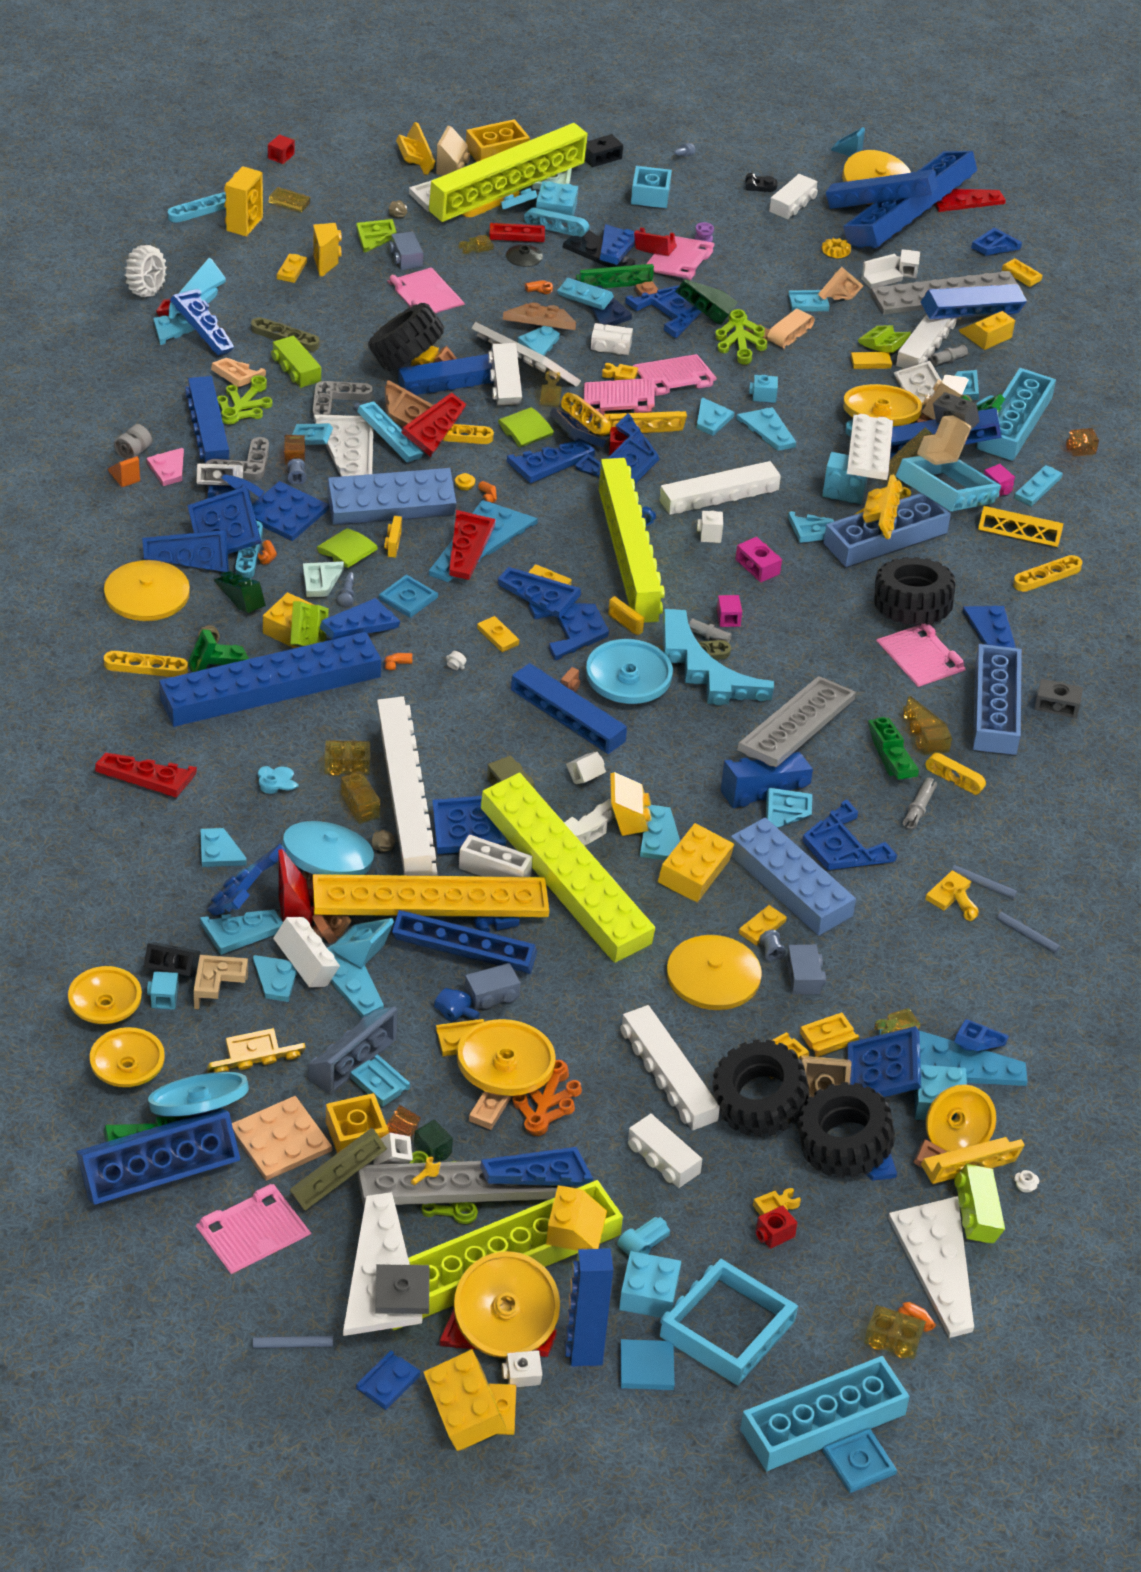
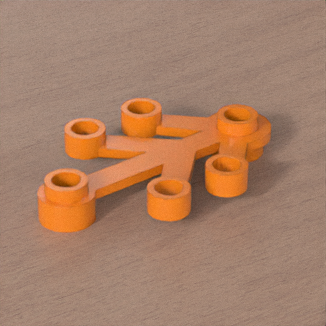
[512,1060,582,1136]

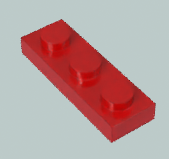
[489,223,545,242]

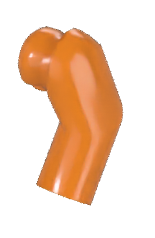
[525,280,553,294]
[478,481,497,504]
[257,540,277,565]
[383,653,412,670]
[898,1302,936,1332]

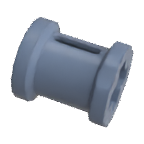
[287,459,306,484]
[759,930,786,961]

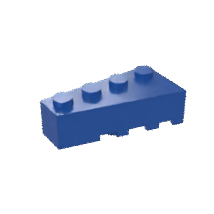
[720,752,813,808]

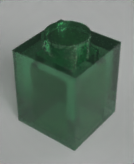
[414,1119,453,1163]

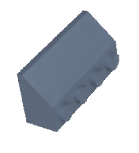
[308,1006,397,1095]

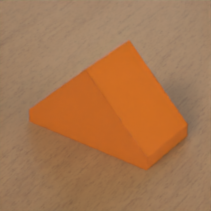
[108,456,140,487]

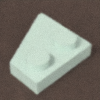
[303,562,344,597]

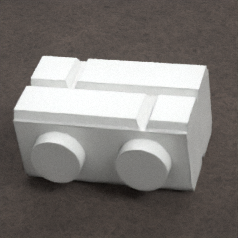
[591,323,633,355]
[197,464,243,485]

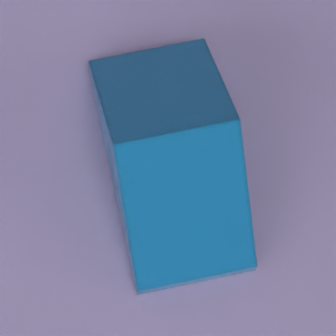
[831,127,865,156]

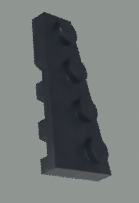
[563,229,635,268]

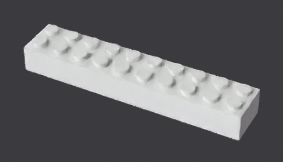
[377,696,438,876]

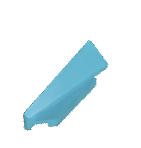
[169,258,226,319]

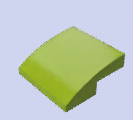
[858,325,911,352]
[498,407,554,448]
[317,528,378,568]
[290,601,329,647]

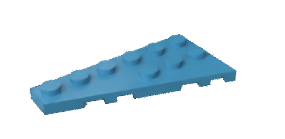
[429,500,538,582]
[878,1019,1028,1086]

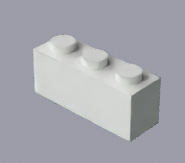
[769,174,818,219]
[488,343,522,406]
[459,834,533,877]
[273,917,340,987]
[628,1114,702,1188]

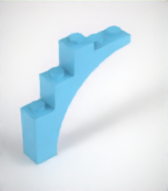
[663,609,774,706]

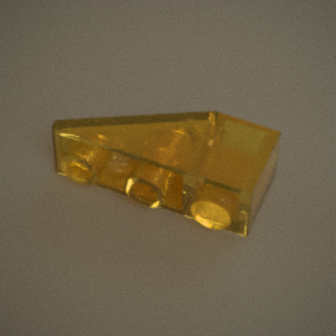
[903,696,952,755]

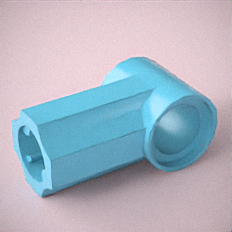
[617,1217,670,1256]

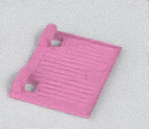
[646,235,715,281]
[387,268,465,313]
[633,354,717,396]
[584,378,655,417]
[876,623,966,687]
[196,1184,311,1274]

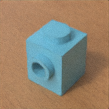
[749,375,778,403]
[147,972,179,1009]

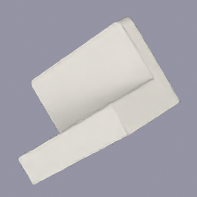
[861,254,903,289]

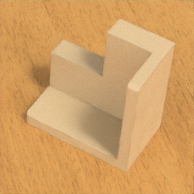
[917,415,971,465]
[194,955,248,1009]

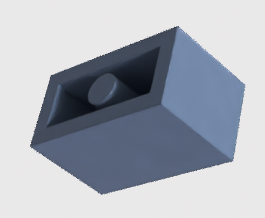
[389,232,423,270]
[786,944,826,995]
[465,963,521,1010]

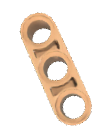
[767,309,815,349]

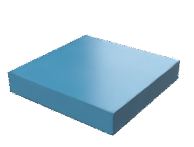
[379,574,438,618]
[620,1339,675,1390]
[823,1428,897,1493]

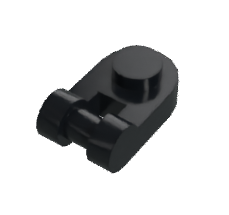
[745,173,778,192]

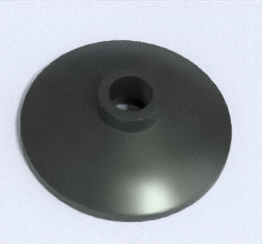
[506,245,543,267]

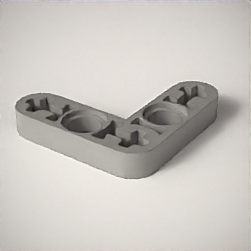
[313,381,373,419]
[206,437,269,480]

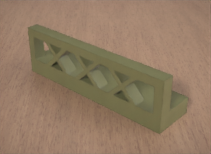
[290,1128,387,1211]

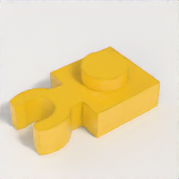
[602,363,638,381]
[753,1188,801,1216]

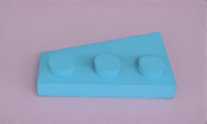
[736,407,796,451]
[640,805,680,860]
[200,910,283,955]

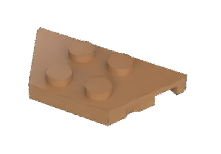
[503,303,576,330]
[385,380,433,427]

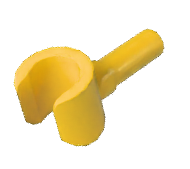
[411,1157,441,1185]

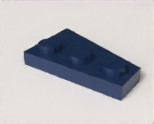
[589,285,632,326]
[550,407,606,448]

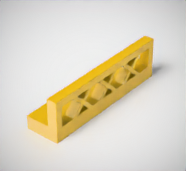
[604,411,687,434]
[978,506,1064,547]
[921,1137,1025,1184]

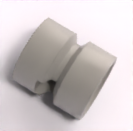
[114,424,152,460]

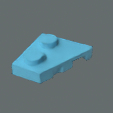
[766,788,812,828]

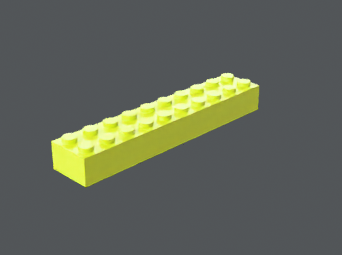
[429,123,588,222]
[599,458,665,623]
[481,773,655,963]
[392,1180,623,1331]

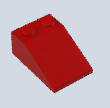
[278,849,314,928]

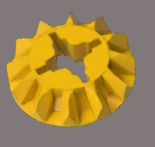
[822,237,851,258]

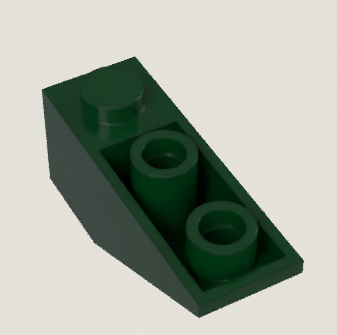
[675,279,738,325]
[214,571,266,613]

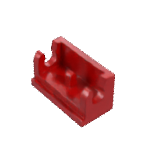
[634,227,677,256]

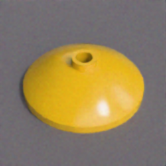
[68,966,142,1024]
[90,1027,165,1087]
[926,1084,996,1153]

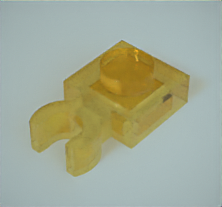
[459,235,494,254]
[540,371,562,406]
[874,1008,921,1035]

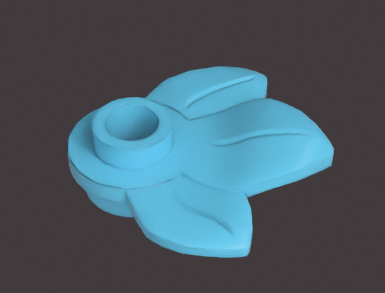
[257,766,299,794]

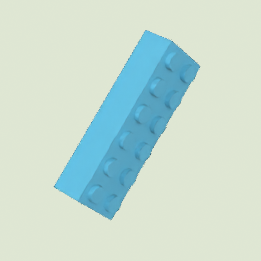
[976,368,1056,461]
[740,1356,910,1472]

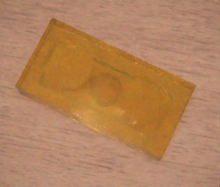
[269,187,310,212]

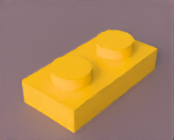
[277,253,307,283]
[384,516,402,558]
[739,905,787,946]

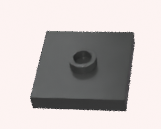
[375,1264,429,1314]

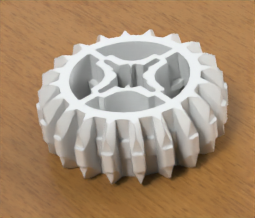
[124,245,167,297]

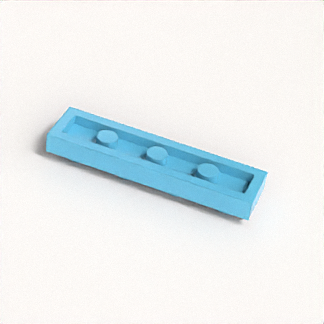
[357,401,424,463]

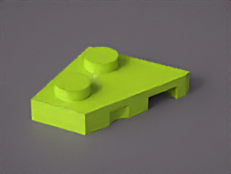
[356,219,397,252]

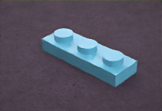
[557,278,614,310]
[1014,465,1063,506]

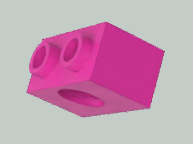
[735,537,782,583]

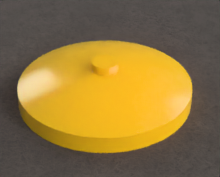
[842,150,911,205]
[843,384,922,426]
[104,560,190,621]
[667,935,761,1010]
[457,1019,556,1096]
[454,1251,560,1358]

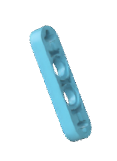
[168,192,226,223]
[524,208,589,237]
[235,521,263,578]

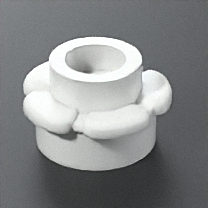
[446,651,467,671]
[1014,1170,1039,1193]

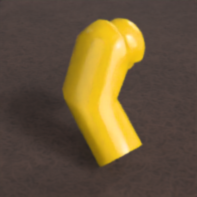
[953,887,979,921]

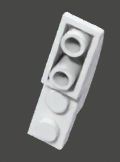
[564,799,615,846]

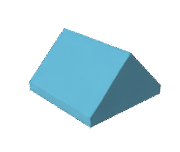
[332,918,394,968]

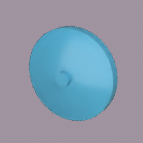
[586,639,673,704]
[282,821,374,875]
[148,1072,249,1116]

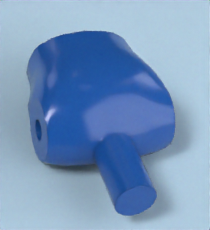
[434,988,480,1021]

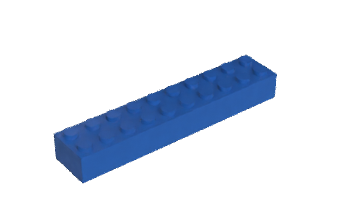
[843,151,978,248]
[159,632,381,727]

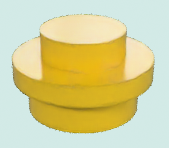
[455,473,475,490]

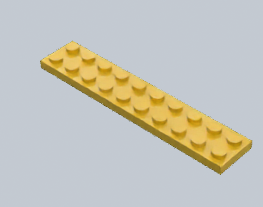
[312,874,549,917]

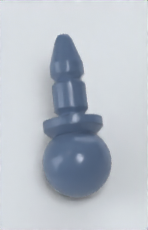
[674,143,695,157]
[337,572,354,607]

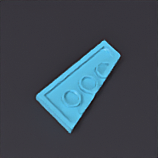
[327,944,384,1018]

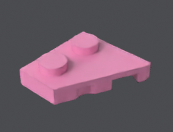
[147,448,184,486]

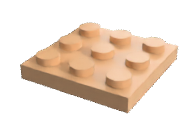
[232,1096,332,1181]

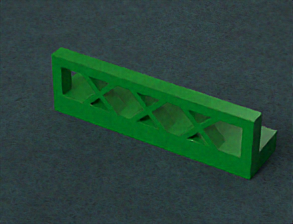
[576,264,654,289]

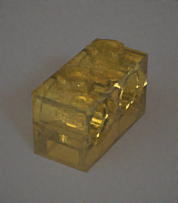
[325,740,370,776]
[340,771,380,824]
[864,1305,926,1360]

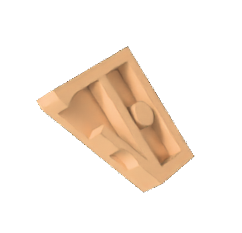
[818,267,864,300]
[211,358,266,387]

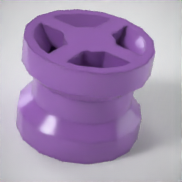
[695,222,714,242]

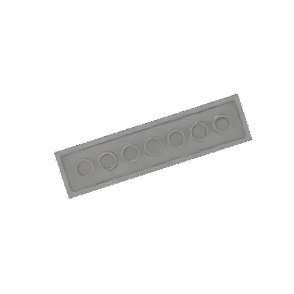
[871,271,1023,315]
[737,676,856,767]
[357,1161,562,1206]

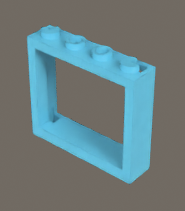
[895,456,1001,511]
[660,1259,798,1386]

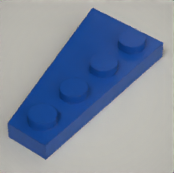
[600,224,635,265]
[170,289,234,356]
[507,440,595,483]
[142,530,229,572]
[498,567,581,619]
[320,598,400,639]
[962,606,1016,648]
[480,1147,593,1186]

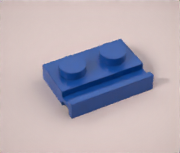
[356,1351,421,1410]

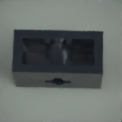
[585,134,623,168]
[143,942,200,976]

